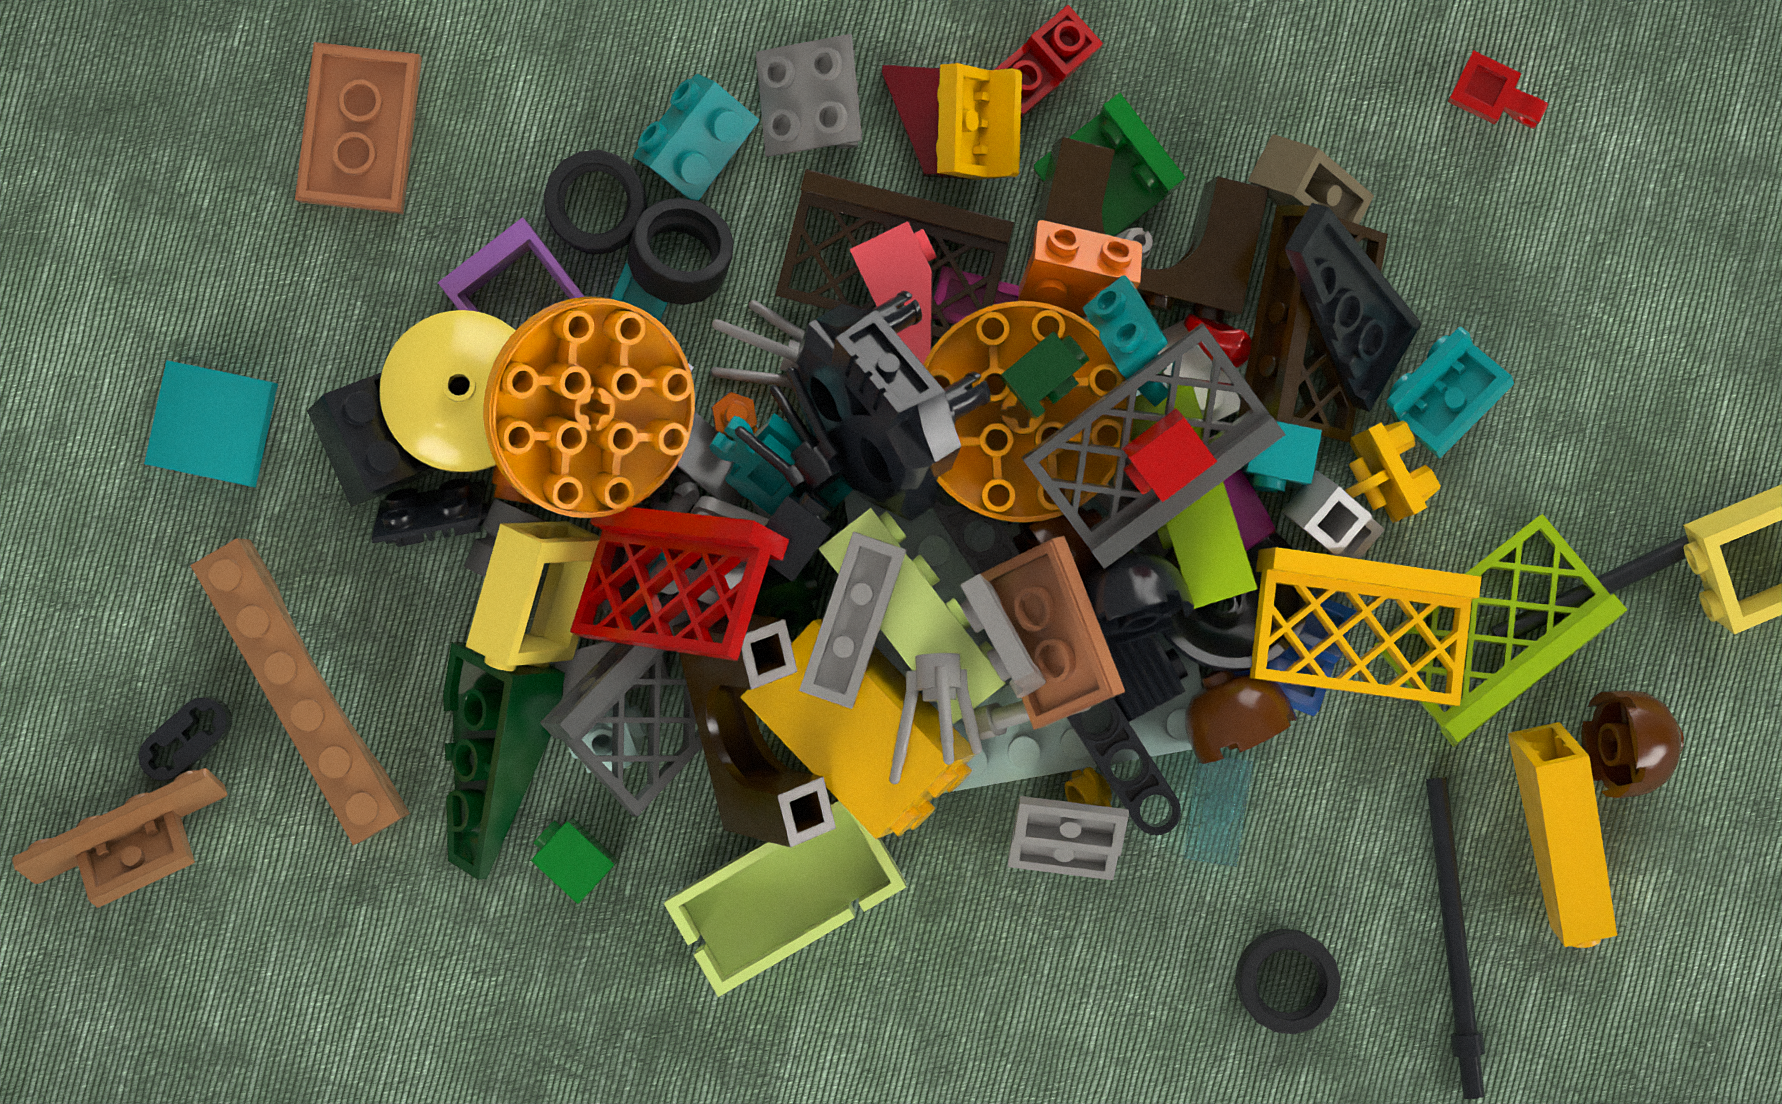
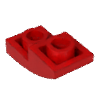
[994,5,1103,119]

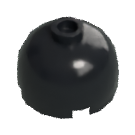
[1084,548,1194,645]

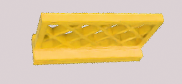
[1250,547,1481,706]

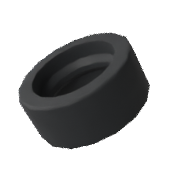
[544,150,647,255]
[628,198,734,305]
[1235,929,1341,1035]

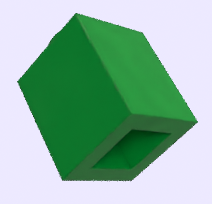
[530,817,619,904]

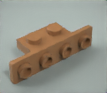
[12,768,228,908]

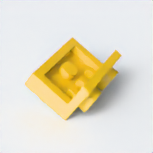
[936,63,1022,180]

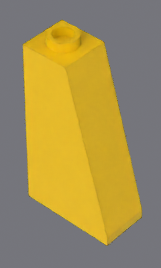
[1508,722,1617,948]

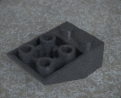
[307,372,470,507]

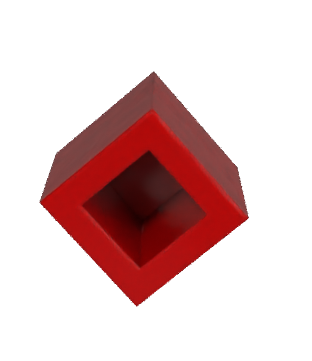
[1122,408,1217,503]

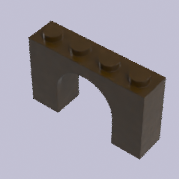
[1025,137,1269,325]
[672,614,836,848]

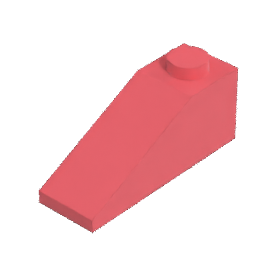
[849,221,937,364]

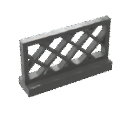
[1022,323,1286,569]
[540,592,712,817]

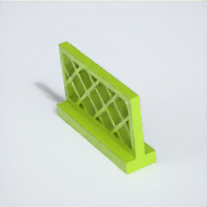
[1374,513,1627,747]

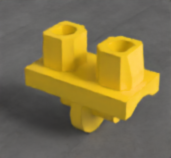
[1345,421,1441,523]

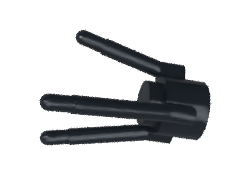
[735,367,846,495]

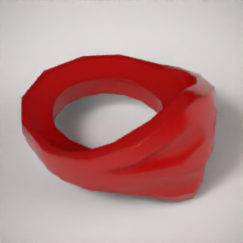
[1183,313,1252,372]

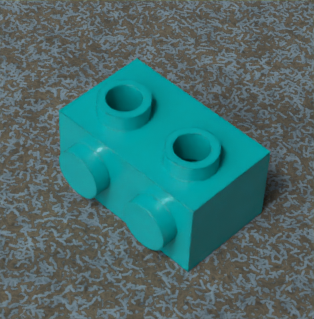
[1240,421,1322,493]

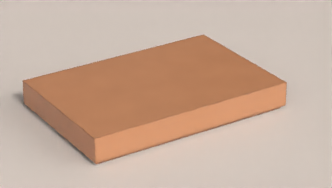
[295,42,422,214]
[981,536,1125,730]

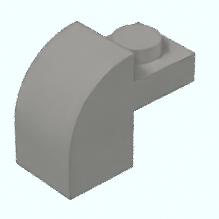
[1281,470,1385,559]

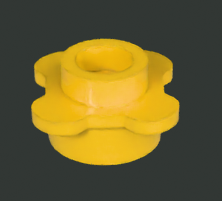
[1065,767,1112,807]

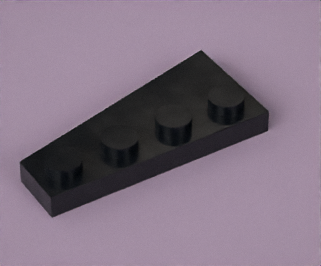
[1284,203,1422,412]

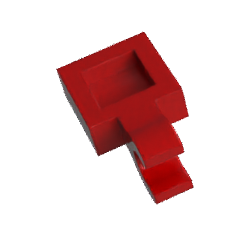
[1447,50,1549,129]

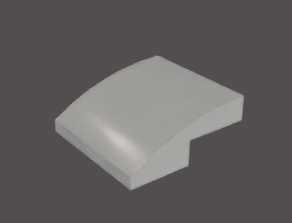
[1008,796,1129,880]

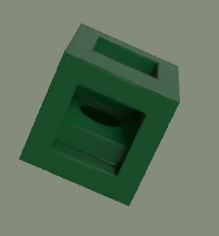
[1000,331,1090,420]

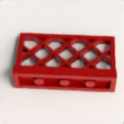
[570,507,789,661]

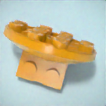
[483,297,695,518]
[923,301,1133,522]

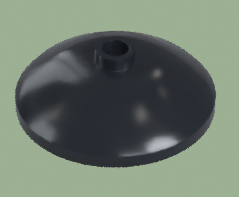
[1161,532,1310,672]

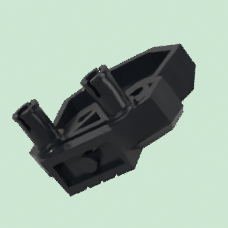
[793,291,991,521]

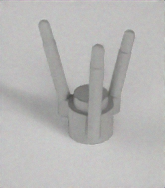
[710,300,805,390]
[889,653,982,785]

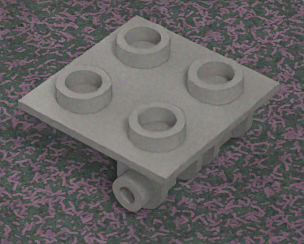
[756,34,863,157]

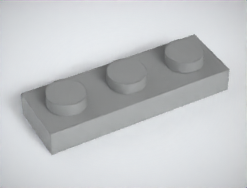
[799,532,907,709]

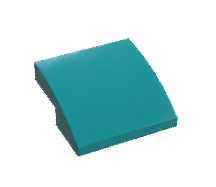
[144,360,278,488]

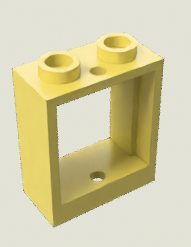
[1683,484,1782,634]
[466,521,600,671]

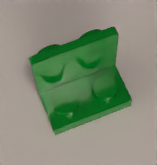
[1033,92,1186,236]

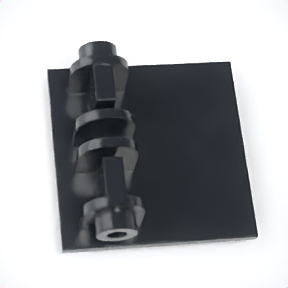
[371,478,489,547]

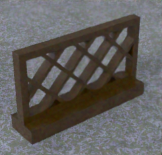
[775,169,1014,339]
[1238,205,1388,442]

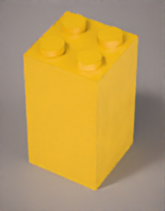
[740,618,976,839]

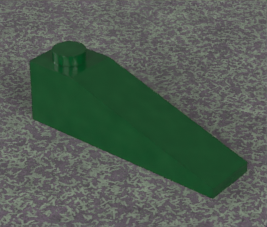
[443,642,565,880]

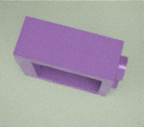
[438,217,585,312]

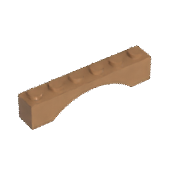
[190,538,410,846]

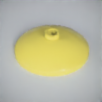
[380,310,516,473]

